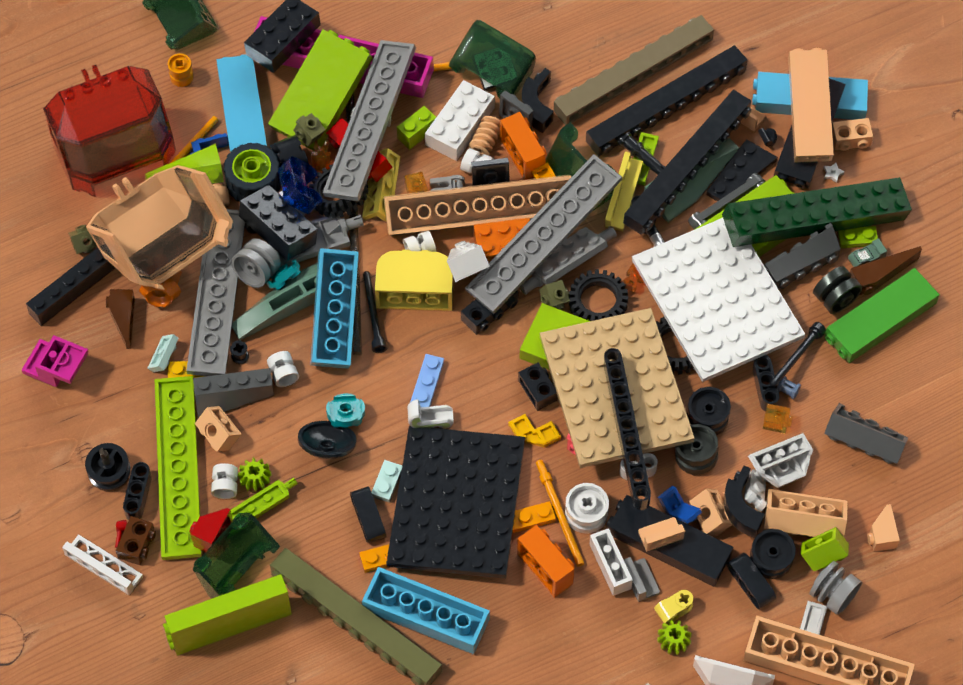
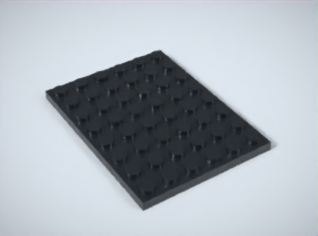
[386,426,525,579]

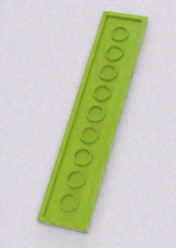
[155,376,202,560]

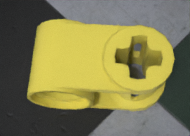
[654,590,693,625]

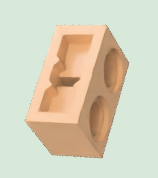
[832,118,873,151]

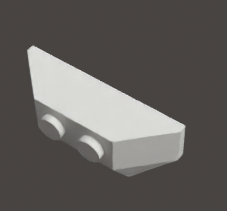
[748,433,813,488]
[693,655,775,685]

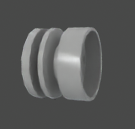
[809,561,863,615]

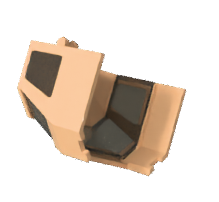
[86,165,233,290]

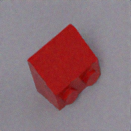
[189,508,234,556]

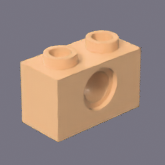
[195,406,241,452]
[689,489,733,536]

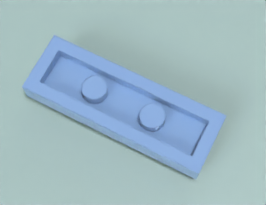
[410,354,444,408]

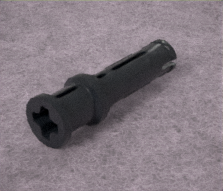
[618,132,665,175]

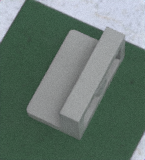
[624,557,660,602]

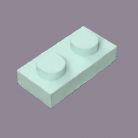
[147,334,179,372]
[371,460,402,503]

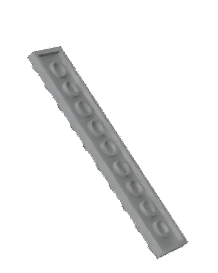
[323,40,416,201]
[465,154,622,314]
[186,209,245,376]

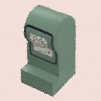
[848,238,887,267]

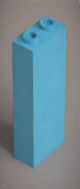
[216,54,267,153]
[752,72,868,120]

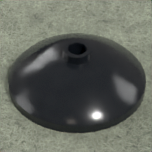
[298,421,357,459]

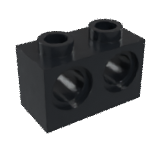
[518,362,557,411]

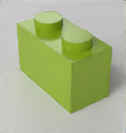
[397,106,436,150]
[801,527,849,571]

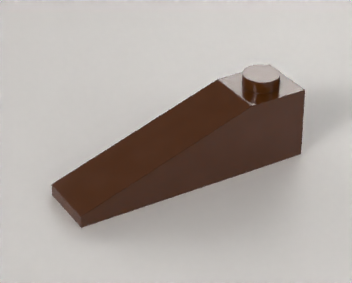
[850,246,922,295]

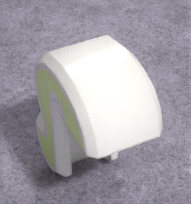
[407,399,454,429]

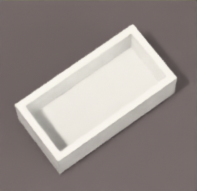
[425,80,495,161]

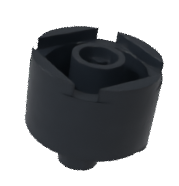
[270,135,309,178]

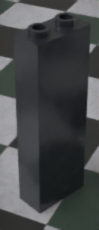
[774,78,846,189]
[606,495,733,587]

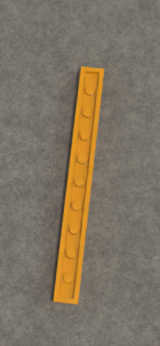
[359,501,556,573]

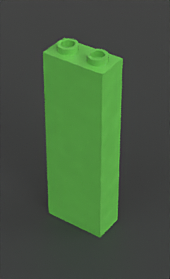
[825,268,940,363]

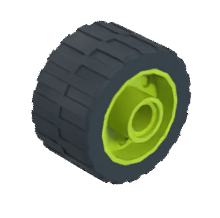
[224,143,282,202]

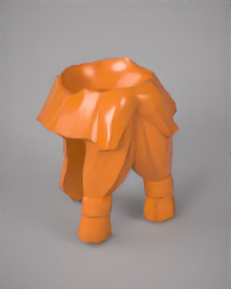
[139,256,182,307]

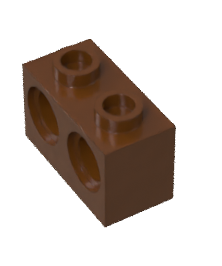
[116,516,156,565]

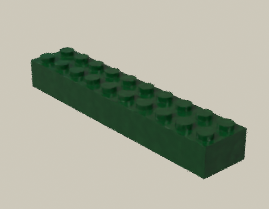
[722,177,912,247]

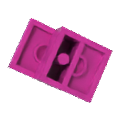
[22,335,89,387]

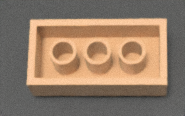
[764,489,847,538]

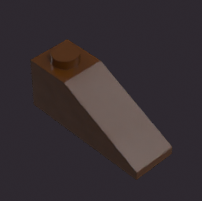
[106,289,135,349]

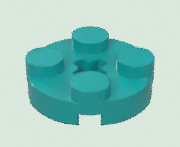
[266,259,301,290]
[326,393,365,427]

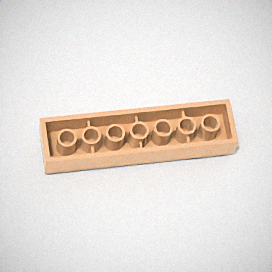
[743,616,915,685]

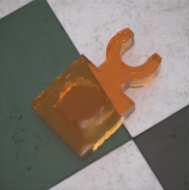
[311,140,331,171]
[623,263,644,292]

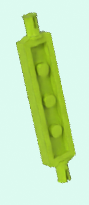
[225,478,298,538]

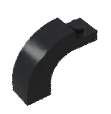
[522,68,554,133]
[724,465,765,538]

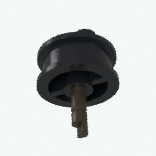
[85,443,131,491]

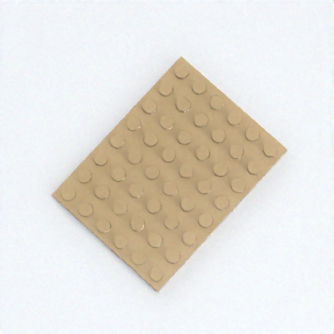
[540,308,695,468]

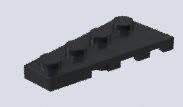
[706,139,778,201]

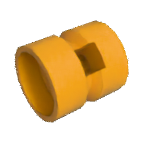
[167,53,194,87]

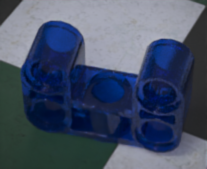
[278,156,322,214]

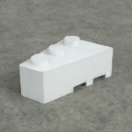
[447,241,490,282]

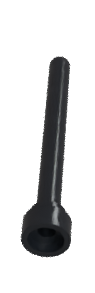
[363,271,388,353]
[770,322,826,387]

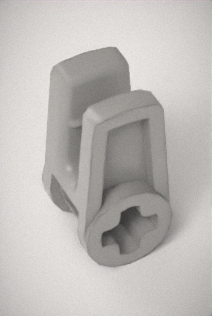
[430,175,465,191]

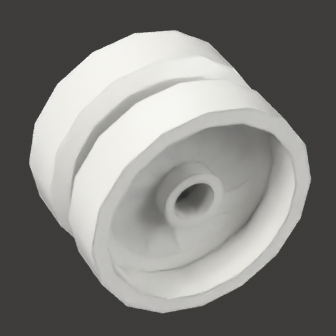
[565,483,609,534]

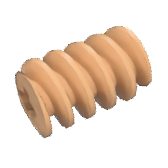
[469,116,500,156]

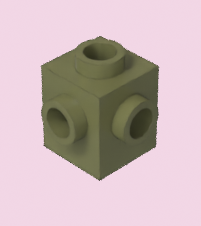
[293,113,326,147]
[68,225,97,254]
[539,280,570,310]

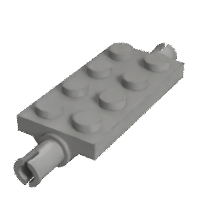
[273,214,364,267]
[520,226,617,295]

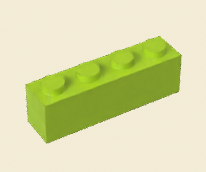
[145,144,224,187]

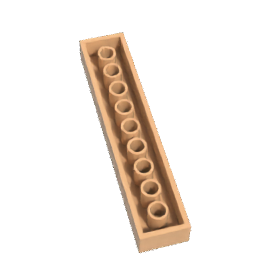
[384,175,571,235]

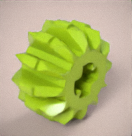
[238,457,272,492]
[657,620,692,655]

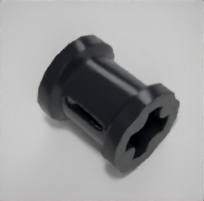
[230,340,249,365]

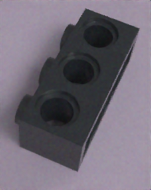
[461,290,519,335]

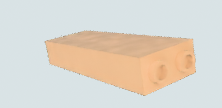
[788,48,834,162]

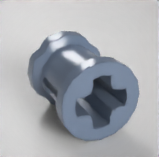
[777,376,801,400]

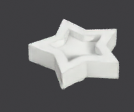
[823,163,844,183]

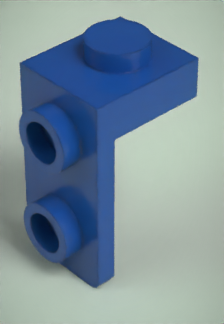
[190,133,229,154]
[657,486,702,524]

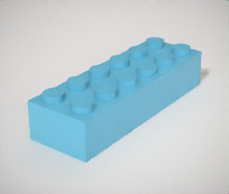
[310,248,359,369]
[362,567,490,654]

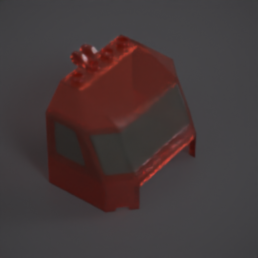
[43,65,176,197]

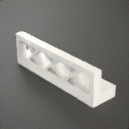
[62,534,143,595]

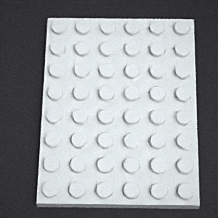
[632,218,805,382]

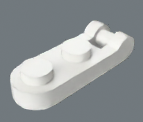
[744,469,767,511]

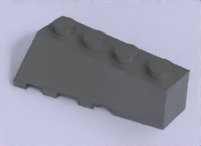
[764,223,840,289]
[193,368,274,418]
[824,403,908,464]

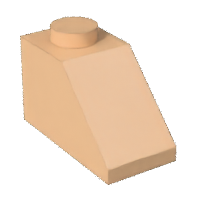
[867,504,900,552]

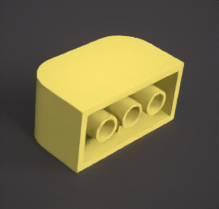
[375,250,453,311]

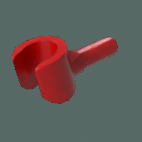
[115,520,127,548]

